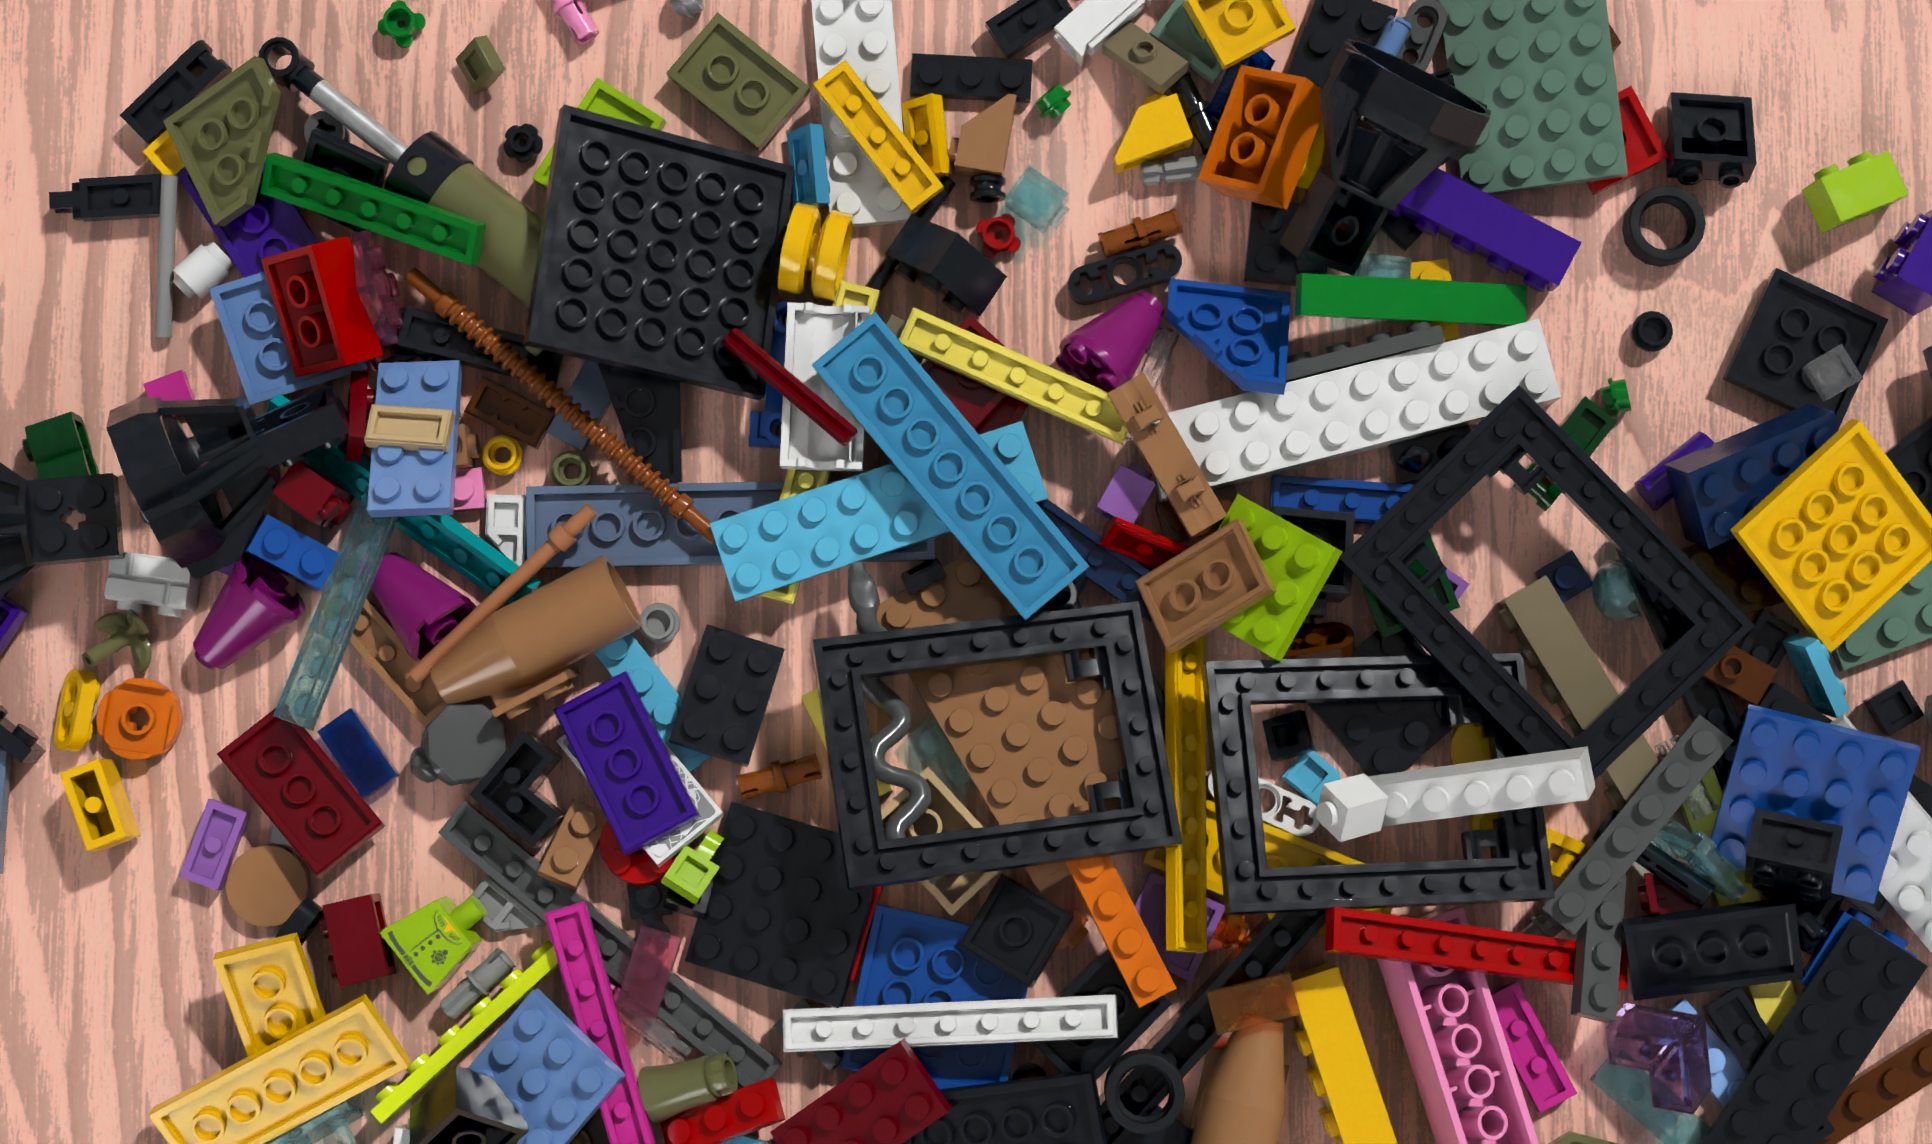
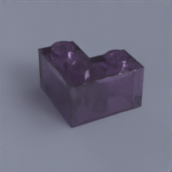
[1605,1003,1712,1115]

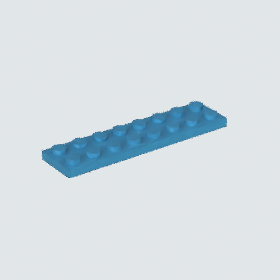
[812,312,1090,621]

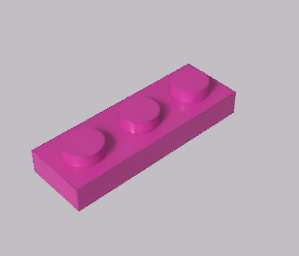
[1491,981,1577,1113]

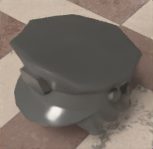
[410,703,507,786]

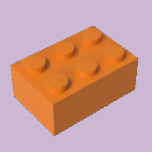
[1198,65,1322,210]

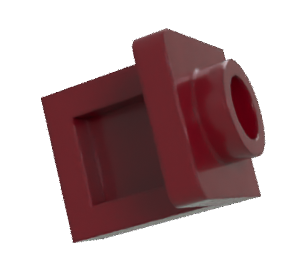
[1637,869,1701,915]

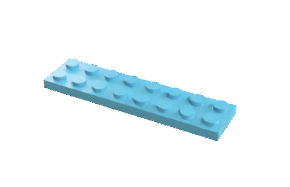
[709,421,1048,603]

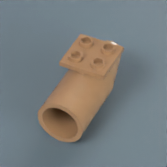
[430,555,643,720]
[1189,1013,1290,1144]

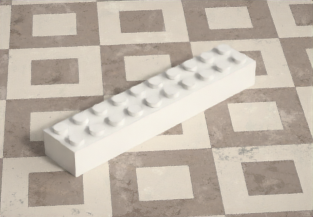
[1142,319,1561,504]

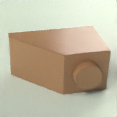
[948,94,1017,177]

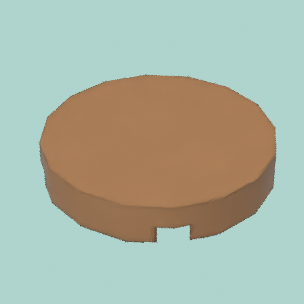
[226,845,310,928]

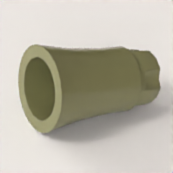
[638,1053,738,1124]

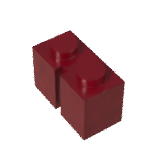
[271,461,355,530]
[319,893,397,987]

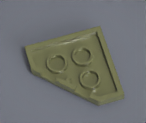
[163,56,281,227]

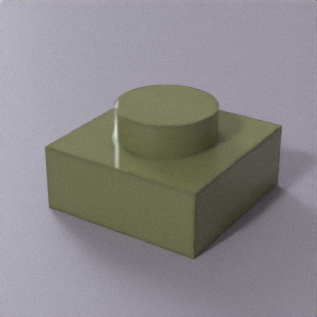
[455,35,506,93]

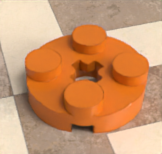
[96,678,183,760]

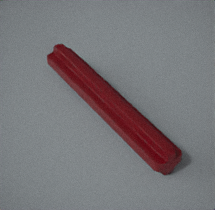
[723,328,857,446]

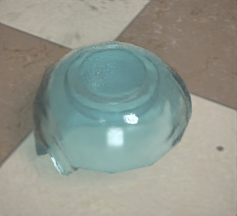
[1592,559,1642,622]

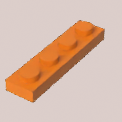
[1064,856,1177,1008]

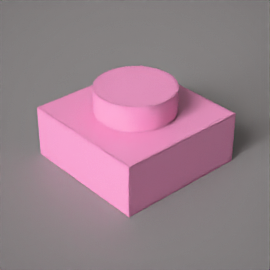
[453,467,487,512]

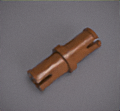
[1098,208,1183,258]
[736,753,822,801]

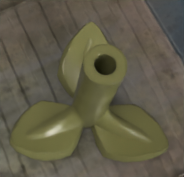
[82,609,152,674]

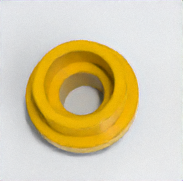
[482,435,523,476]

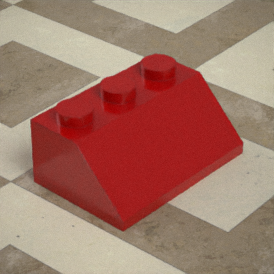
[261,236,383,378]

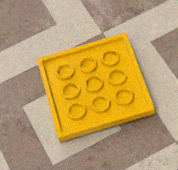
[1730,418,1932,653]

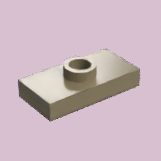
[1102,21,1189,95]

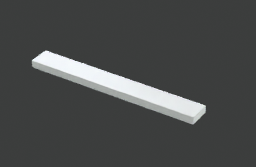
[783,995,1118,1053]

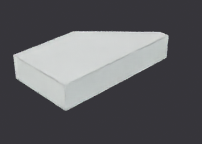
[485,494,527,566]

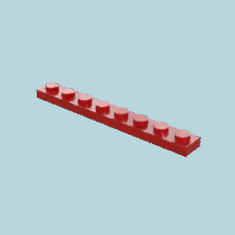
[1325,906,1627,991]

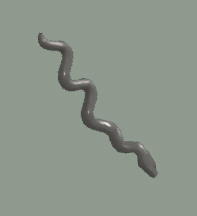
[848,562,939,884]

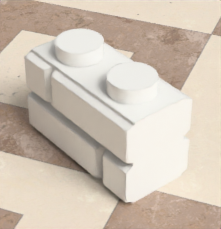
[104,552,202,618]

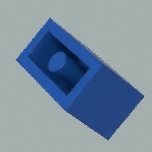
[243,514,341,591]

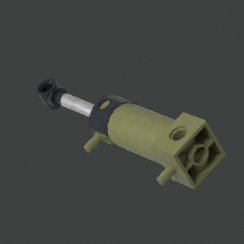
[259,37,543,356]

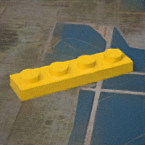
[813,60,944,214]

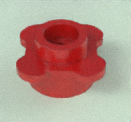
[976,214,1021,258]

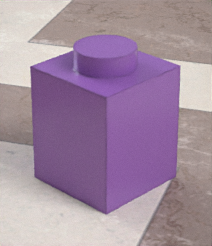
[1095,463,1156,524]

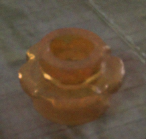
[1213,910,1249,949]

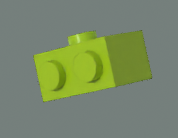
[1802,150,1909,234]

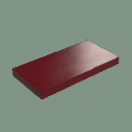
[217,703,385,879]

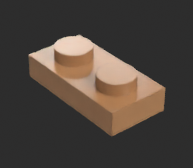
[538,799,607,892]

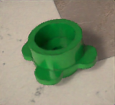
[377,0,426,48]

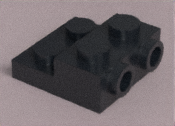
[1665,92,1757,188]

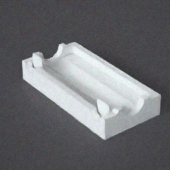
[780,302,871,473]

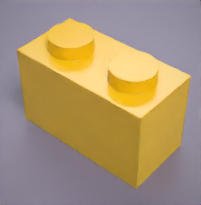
[59,758,141,851]

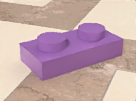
[179,799,251,890]

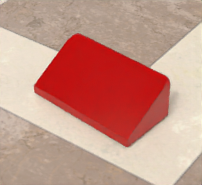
[1100,517,1190,568]

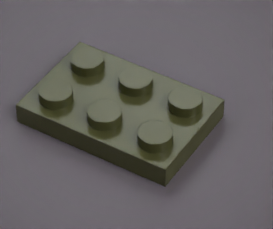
[666,12,811,152]

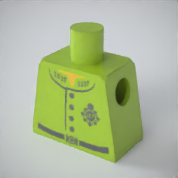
[380,895,487,995]

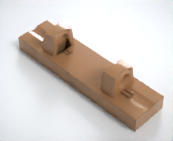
[1107,372,1227,537]

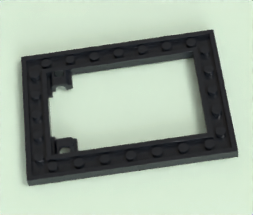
[1338,386,1755,780]
[811,601,1182,891]
[1201,653,1555,915]

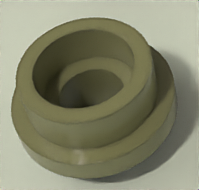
[551,451,592,486]

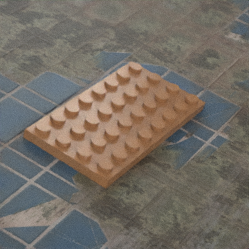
[876,552,1124,893]

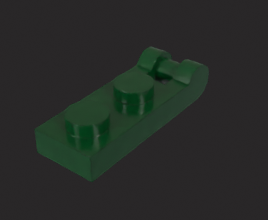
[1513,396,1618,511]

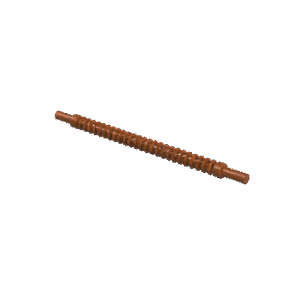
[405,267,715,544]

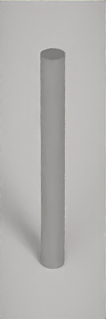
[155,175,178,338]

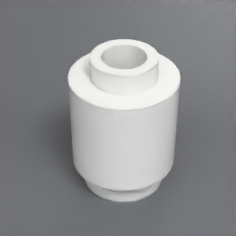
[173,240,234,300]

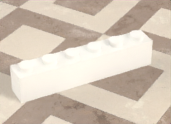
[1367,746,1596,827]

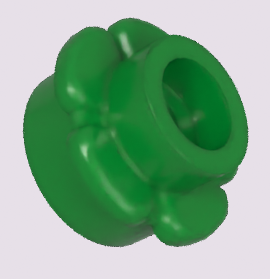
[1035,83,1072,119]
[1601,377,1631,416]

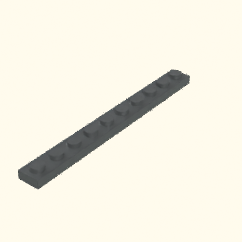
[438,801,783,1087]

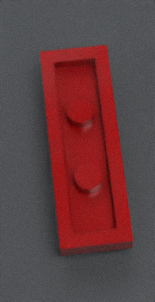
[661,1078,786,1144]

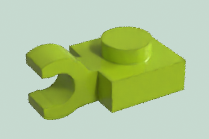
[661,829,724,905]

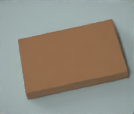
[1135,519,1276,654]

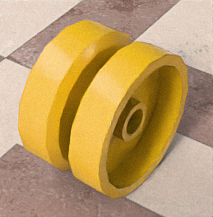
[778,202,854,302]

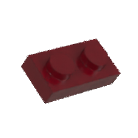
[345,371,375,462]

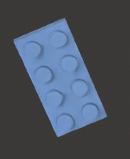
[367,360,463,517]

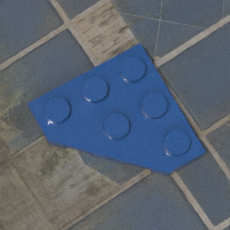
[1166,278,1291,395]

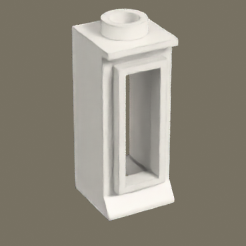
[1054,0,1152,67]

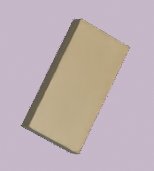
[364,404,455,453]

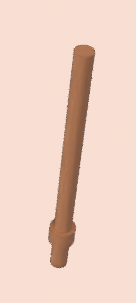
[408,503,598,683]

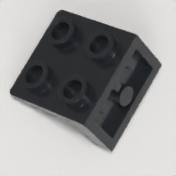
[1745,808,1843,902]

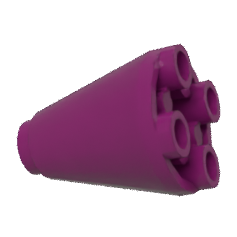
[1056,291,1165,392]

